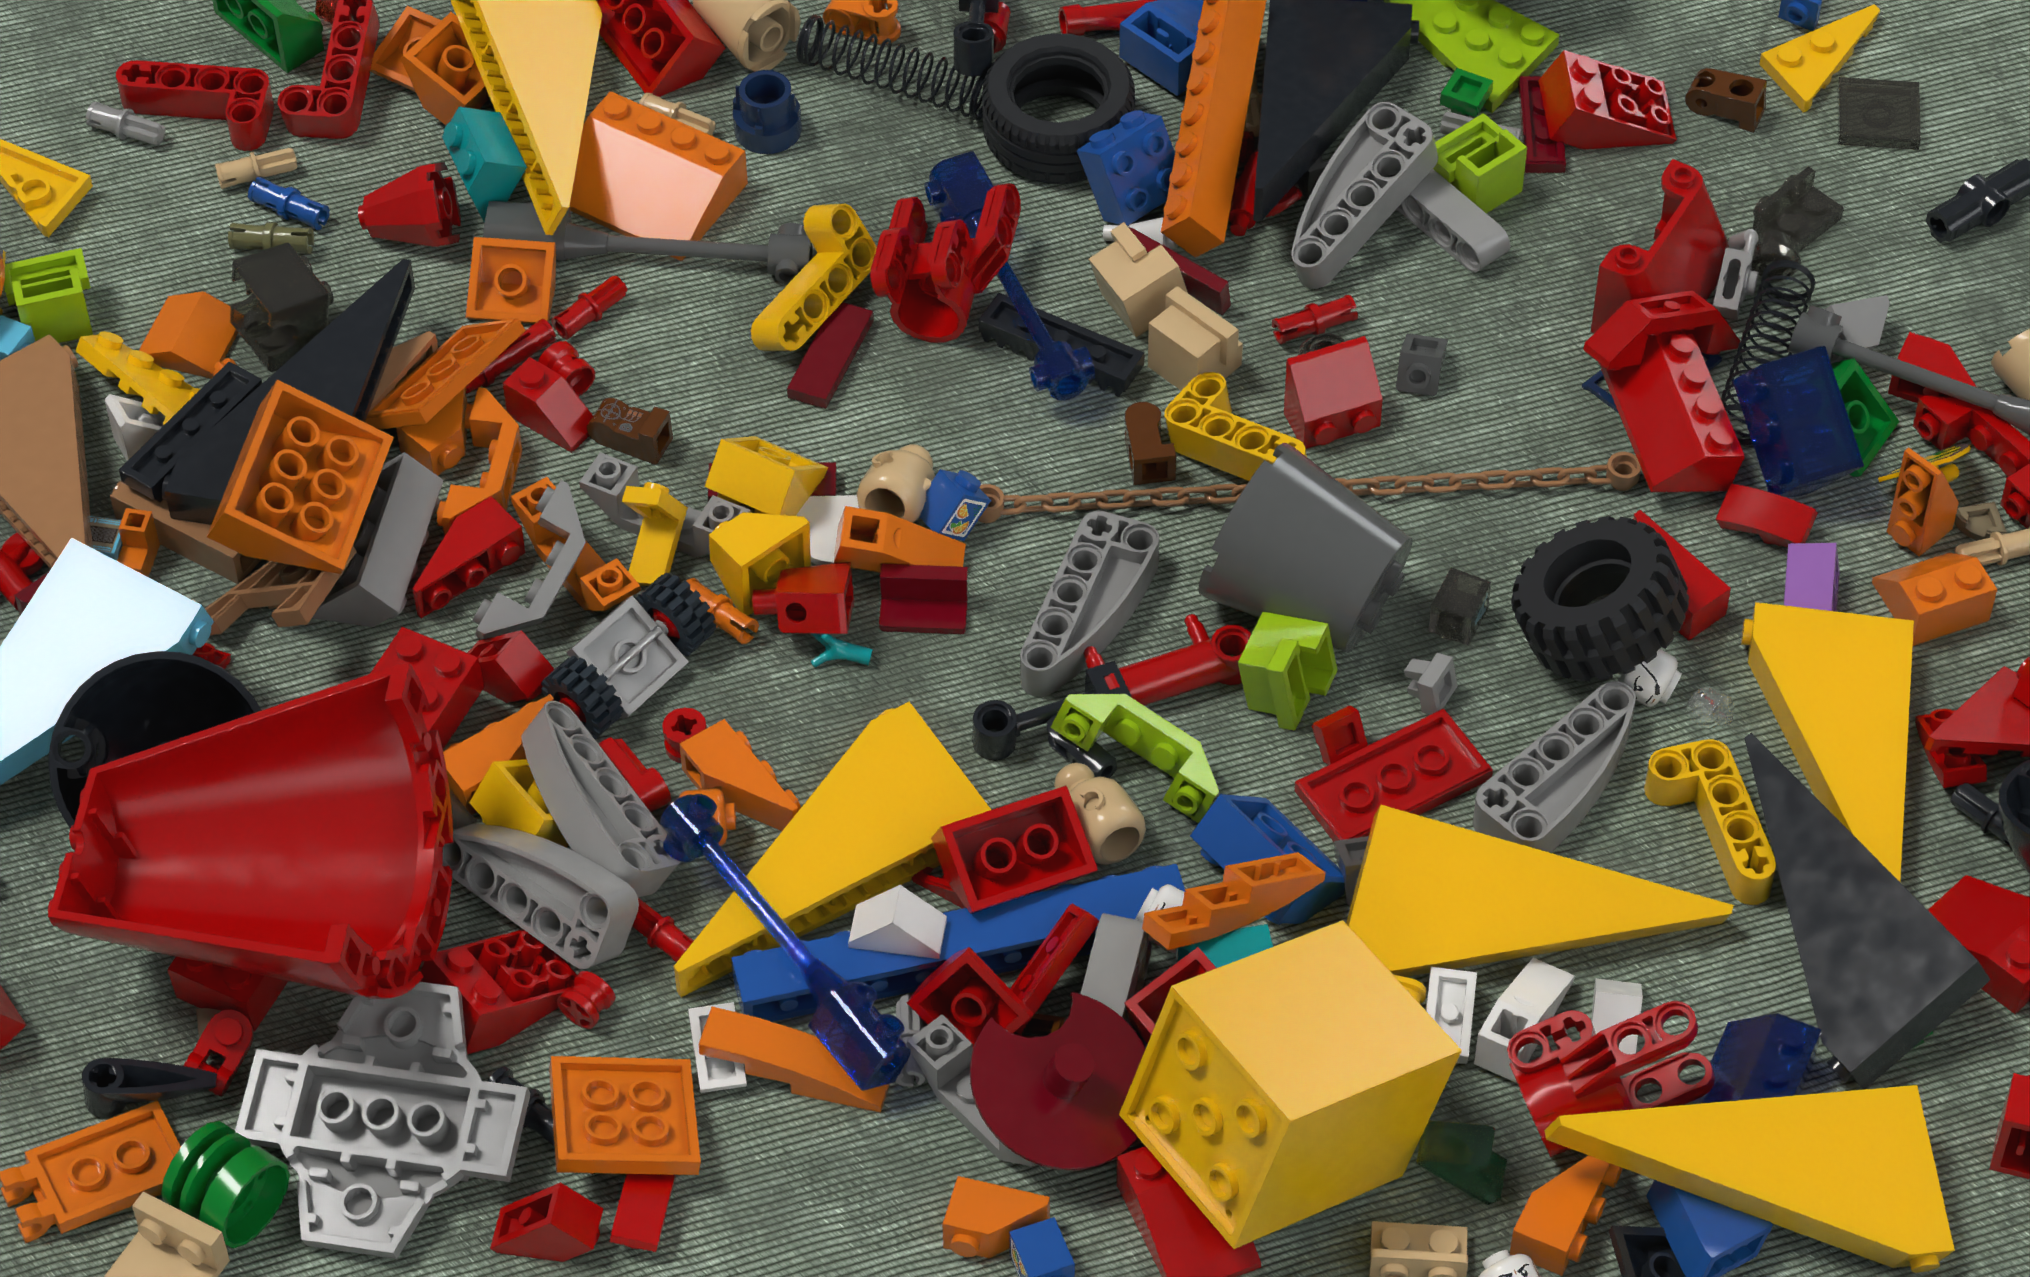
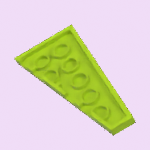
[1384,0,1560,114]

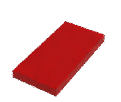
[1294,708,1493,842]

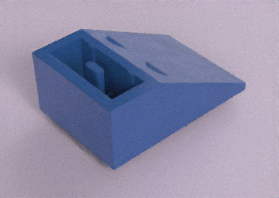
[1119,0,1203,96]

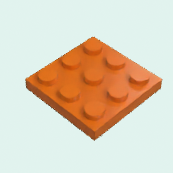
[549,1056,701,1175]

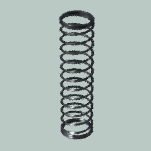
[796,14,987,121]
[1721,260,1816,445]

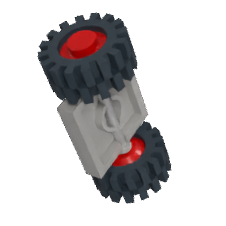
[541,573,716,740]

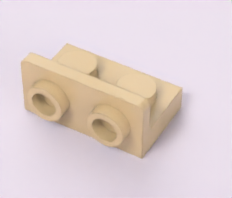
[1369,1221,1468,1277]

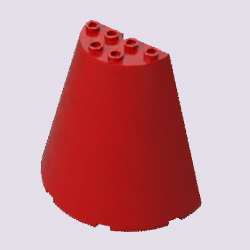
[48,663,453,999]

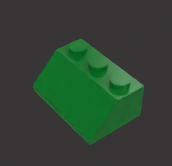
[212,0,324,74]

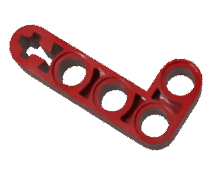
[278,0,380,139]
[116,60,274,151]

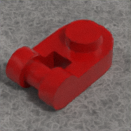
[183,1009,254,1097]

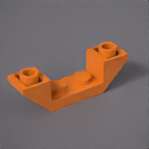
[437,387,522,536]
[511,477,641,611]

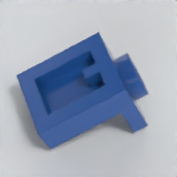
[1778,0,1822,31]

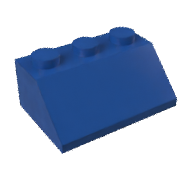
[1190,794,1345,925]

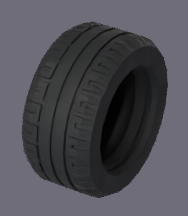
[982,33,1135,184]

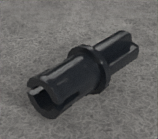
[1950,783,2010,846]

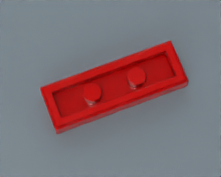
[1010,903,1099,1035]

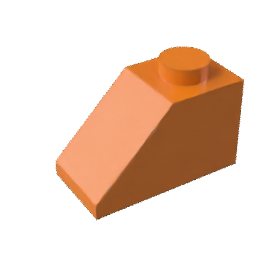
[396,388,468,476]
[942,1176,1050,1259]

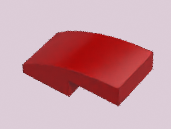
[1715,483,1818,547]
[1915,709,1987,788]
[610,1174,676,1252]

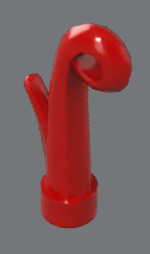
[1059,0,1157,36]

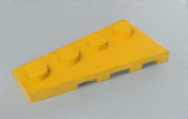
[75,331,200,425]

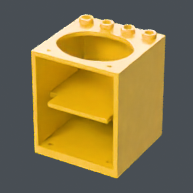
[1119,920,1462,1249]

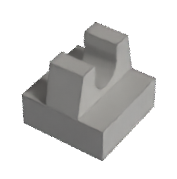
[1404,652,1458,715]

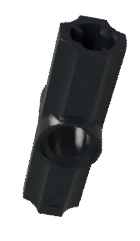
[1926,158,2030,243]

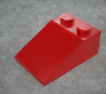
[1928,875,2030,1014]
[1117,1146,1261,1277]

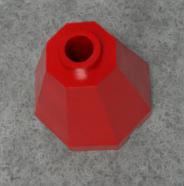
[358,162,461,247]

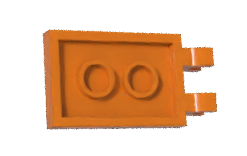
[0,1101,181,1244]

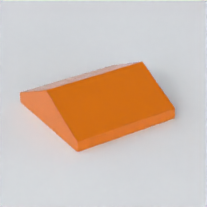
[370,5,441,92]
[466,237,556,324]
[139,291,245,379]

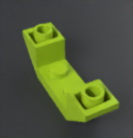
[1050,694,1219,823]

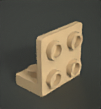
[104,1192,230,1277]

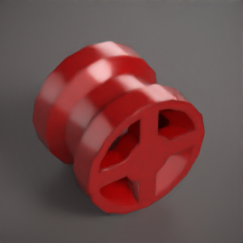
[662,707,707,763]
[557,971,616,1029]

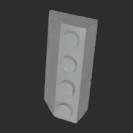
[312,452,444,627]

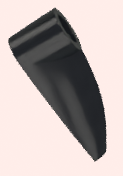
[82,1058,217,1118]

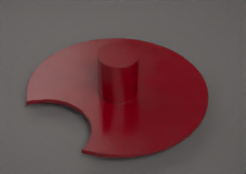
[970,992,1145,1170]

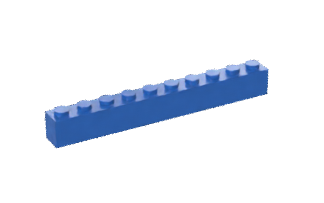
[731,864,1185,1022]

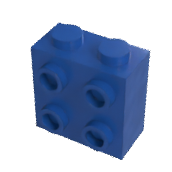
[1077,110,1175,226]

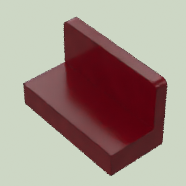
[879,564,969,634]

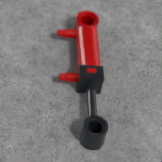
[953,0,999,77]
[972,614,1251,761]

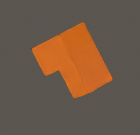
[117,508,160,577]

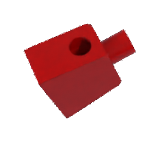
[752,562,855,634]

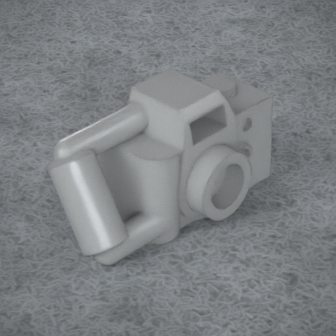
[1713,229,1759,320]

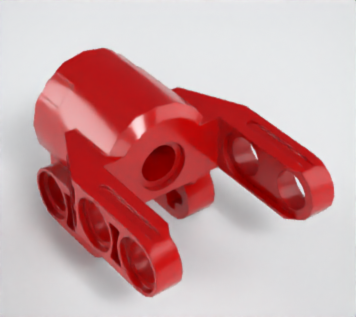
[870,183,1021,343]
[1507,1001,1715,1158]

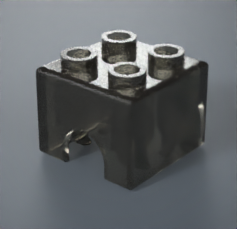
[230,243,334,372]

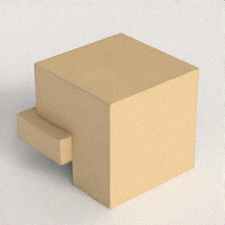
[1089,222,1188,337]
[1148,286,1243,391]

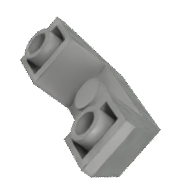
[579,452,751,558]
[472,480,586,640]
[907,1015,1034,1166]

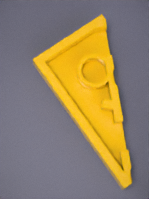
[1759,4,1880,112]
[0,139,93,238]

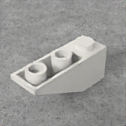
[1474,958,1575,1083]

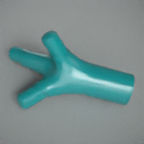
[810,633,873,667]

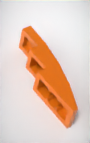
[1142,852,1326,950]
[698,1006,893,1113]

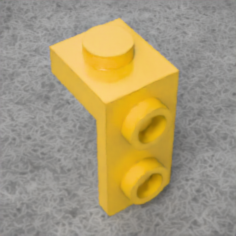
[622,482,688,586]

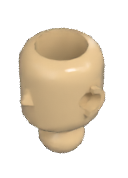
[857,444,935,523]
[1054,763,1146,865]

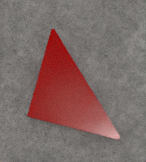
[1924,666,2030,757]

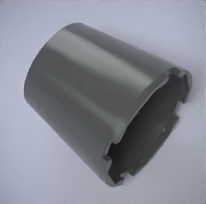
[1199,443,1413,653]

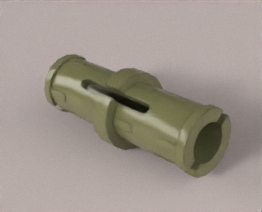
[228,222,314,255]

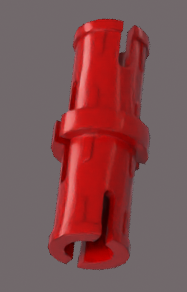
[1272,295,1358,344]

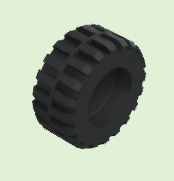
[1511,516,1689,682]

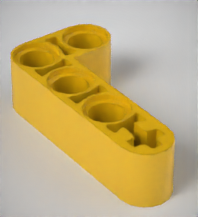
[751,203,877,351]
[1164,372,1307,481]
[1644,739,1776,905]

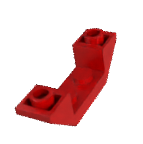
[1583,290,1741,371]
[1913,395,2030,529]

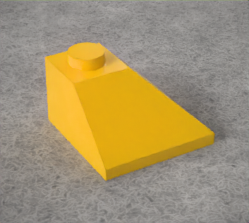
[709,512,811,616]

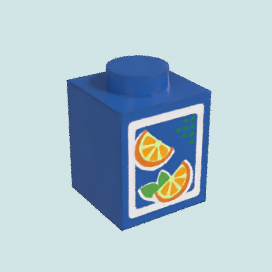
[919,469,991,541]
[1010,1217,1075,1277]

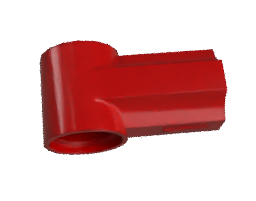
[598,737,671,812]

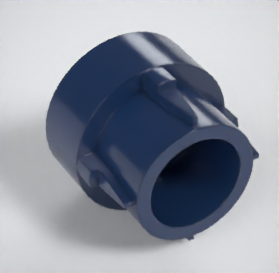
[733,69,802,154]

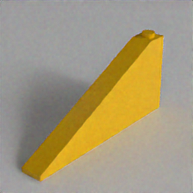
[450,0,602,235]
[1741,602,1914,882]
[674,701,991,998]
[1346,805,1734,977]
[1544,1085,1955,1273]

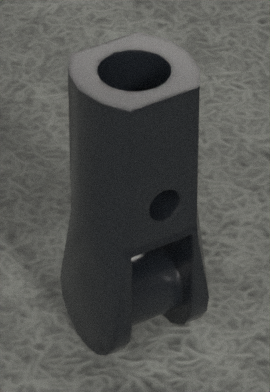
[1047,715,1117,778]

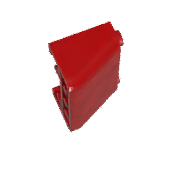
[1590,159,1729,338]

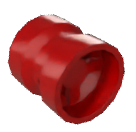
[538,341,596,397]

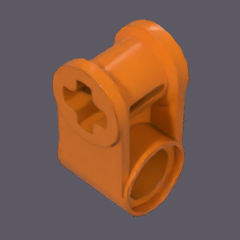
[822,0,901,45]

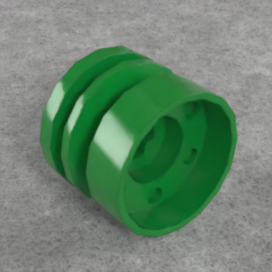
[161,1121,290,1248]

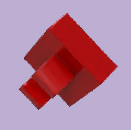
[1312,705,1368,765]

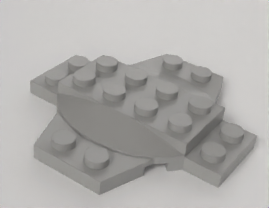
[235,982,531,1259]

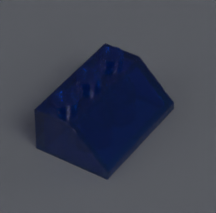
[1732,346,1864,498]
[1692,1013,1822,1104]

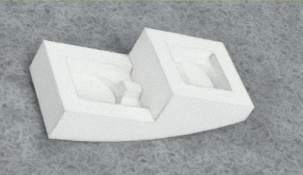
[688,1002,747,1093]

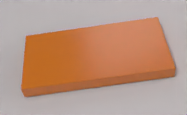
[365,318,526,430]

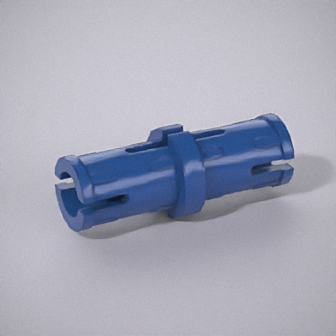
[248,177,330,230]

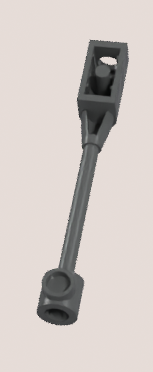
[483,201,813,285]
[1788,305,2030,436]

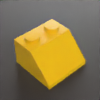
[704,436,828,516]
[469,759,569,848]

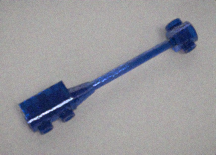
[924,151,1095,401]
[660,794,911,1091]

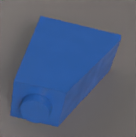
[1646,1180,1773,1277]

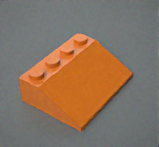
[570,91,748,261]
[207,380,394,574]

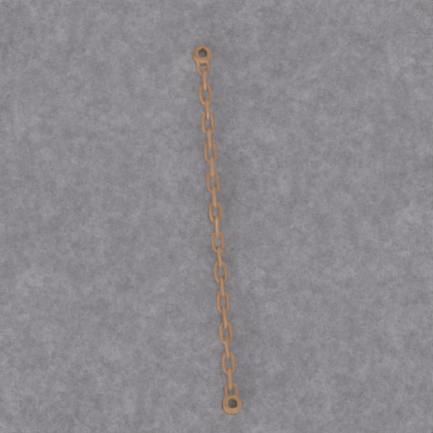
[978,452,1641,523]

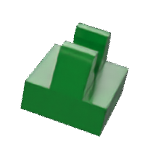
[1440,68,1493,117]

